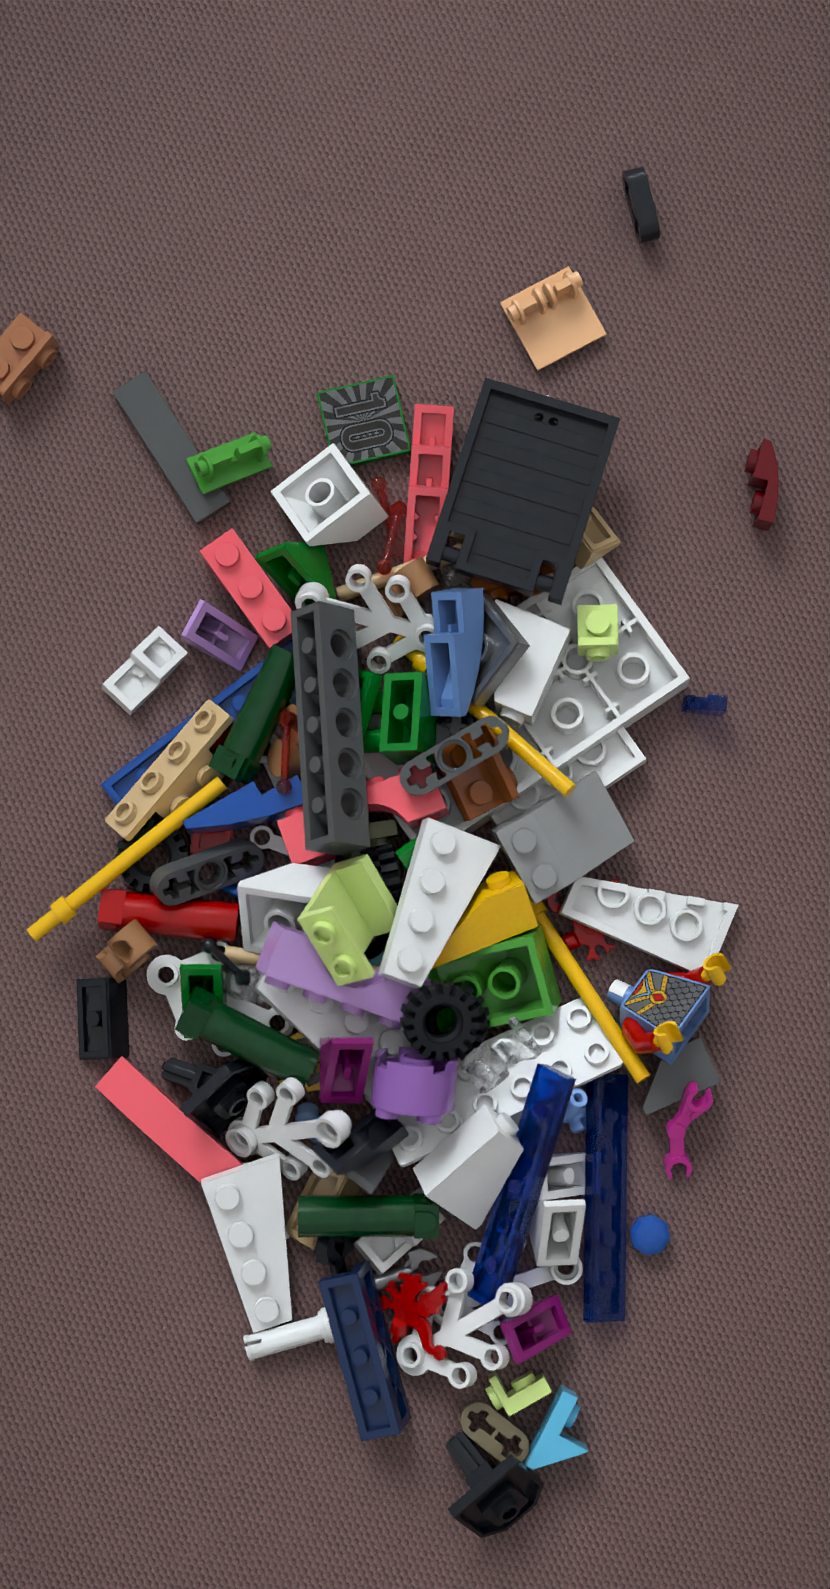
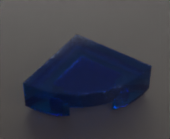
[682,694,728,716]

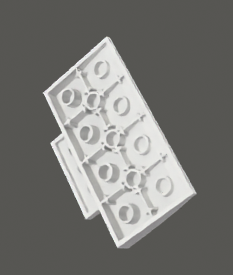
[364,557,690,841]

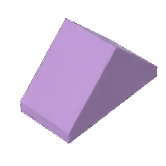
[181,599,259,671]

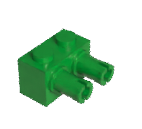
[363,671,438,765]

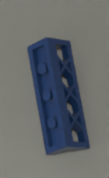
[318,1260,411,1441]

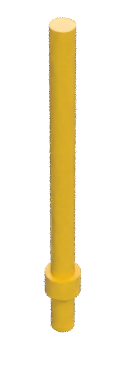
[393,635,576,797]
[26,776,227,942]
[530,901,650,1084]

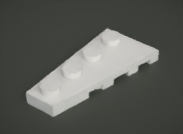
[378,818,501,989]
[558,877,738,972]
[254,974,411,1106]
[201,1152,292,1333]

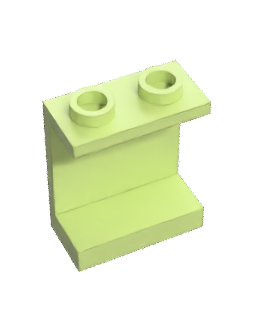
[297,854,398,986]

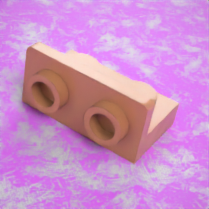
[0,312,59,405]

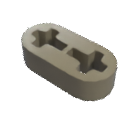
[460,1399,530,1462]

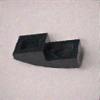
[312,1108,409,1176]

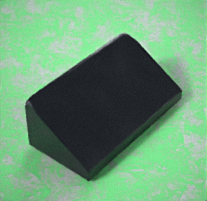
[76,977,129,1060]

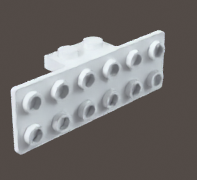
[372,997,623,1168]

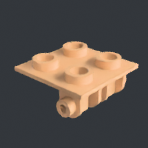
[500,266,607,371]

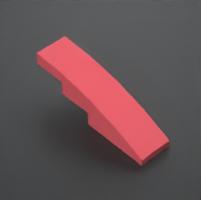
[403,403,454,569]
[95,1056,243,1183]

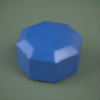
[629,1214,670,1255]

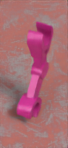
[663,1081,713,1179]

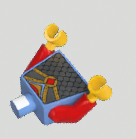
[607,953,731,1064]

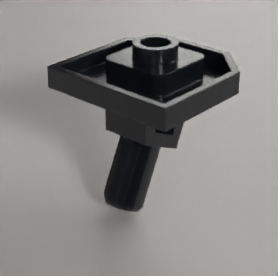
[161,1057,268,1138]
[446,1431,544,1538]

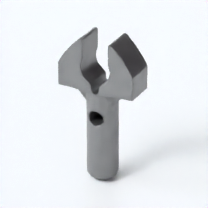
[373,1247,442,1291]

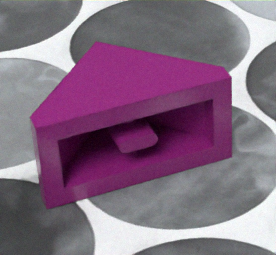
[320,1038,374,1103]
[498,1294,572,1364]

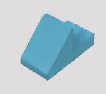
[524,1384,589,1469]

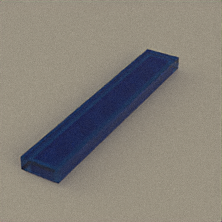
[467,1063,576,1305]
[583,1074,628,1323]

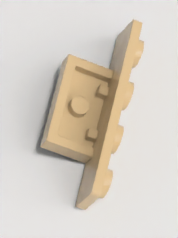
[105,700,233,841]

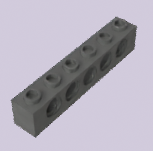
[291,601,370,856]

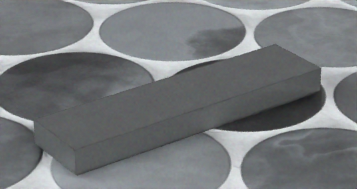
[112,371,231,525]

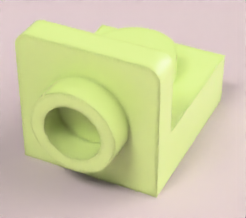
[577,604,619,661]
[485,1371,552,1417]

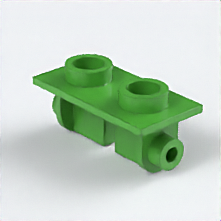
[185,432,273,495]

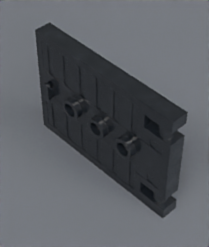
[426,378,620,605]

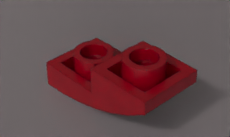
[744,439,779,531]

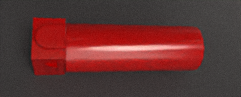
[97,888,240,943]

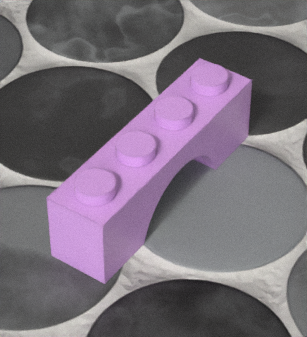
[255,921,431,1030]

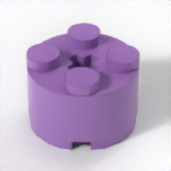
[371,1047,458,1124]

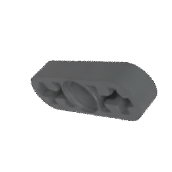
[400,716,510,796]
[150,838,264,906]

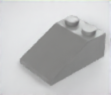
[490,771,634,904]

